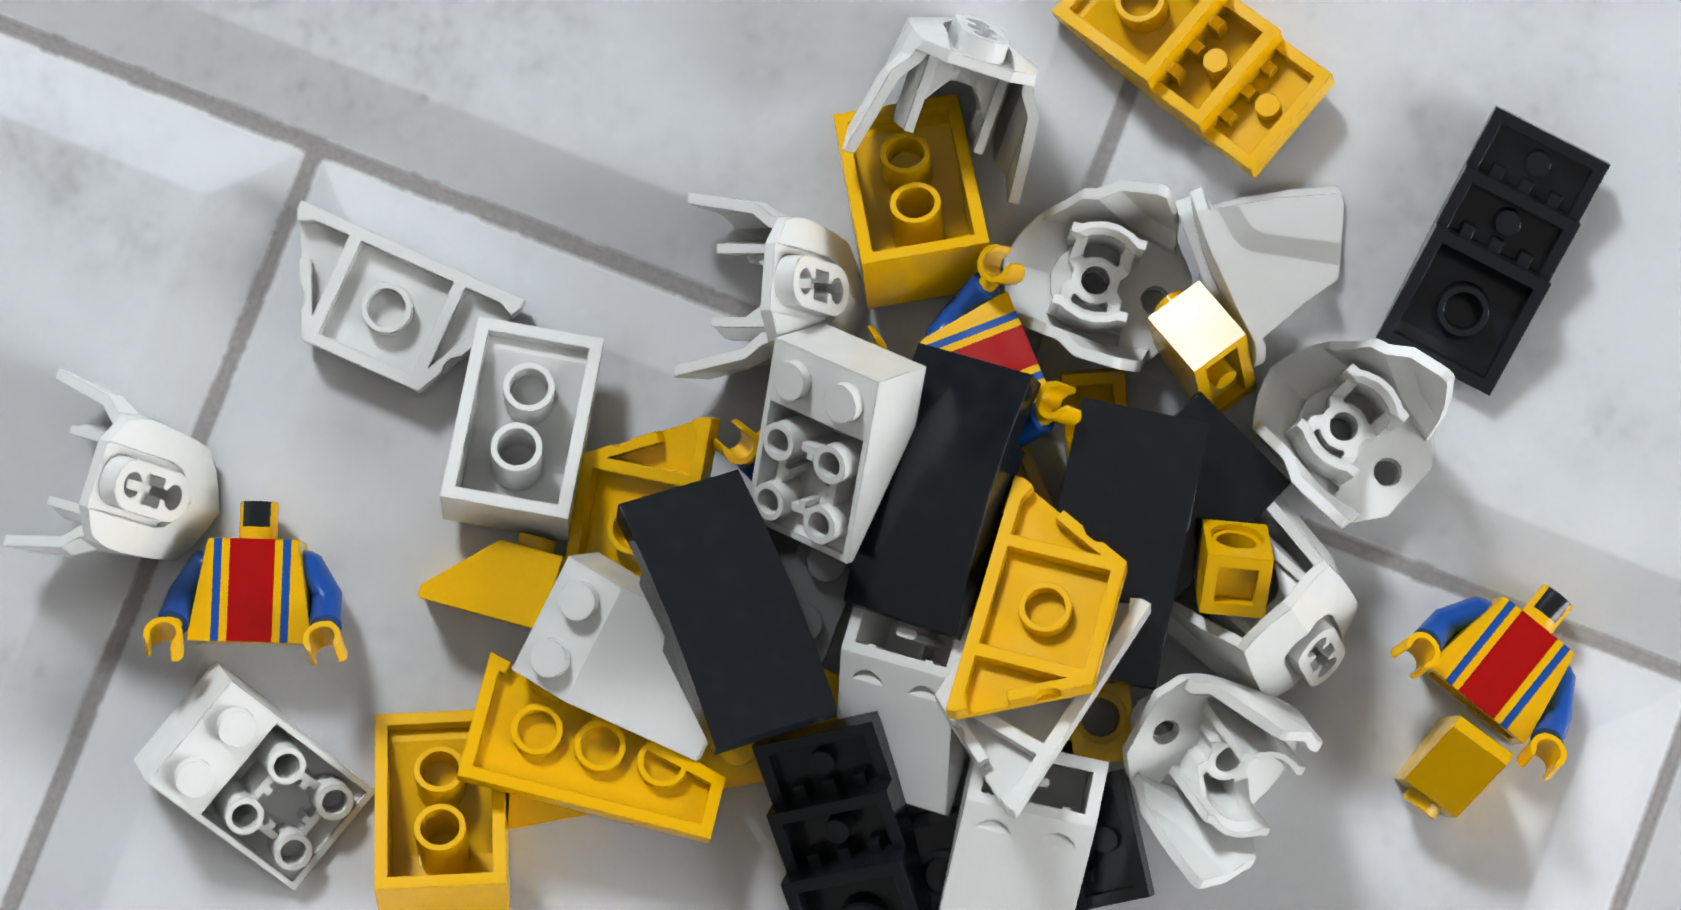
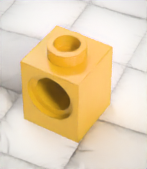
[1193,519,1274,619]
[1067,681,1133,762]

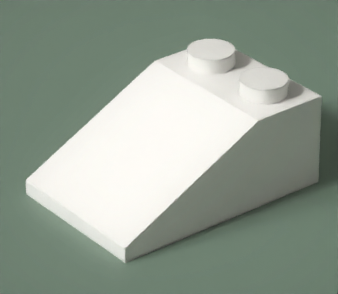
[440,316,604,541]
[512,552,708,761]

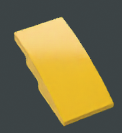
[1052,0,1335,179]

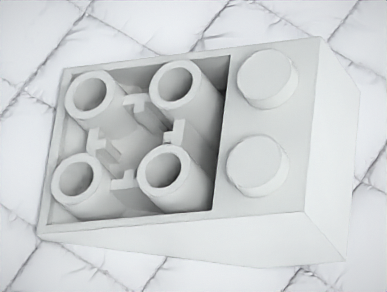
[750,323,926,564]
[837,606,973,816]
[133,661,374,891]
[939,752,1109,910]

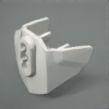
[842,14,1040,205]
[1003,180,1192,372]
[1175,185,1344,367]
[674,193,867,380]
[1251,339,1455,528]
[3,368,220,561]
[1166,494,1357,698]
[1122,673,1323,889]

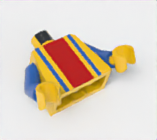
[920,244,1082,448]
[143,501,348,666]
[1390,584,1576,781]

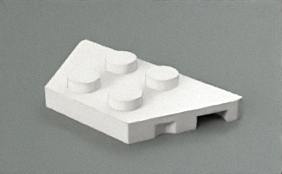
[297,200,526,393]
[935,598,1151,820]

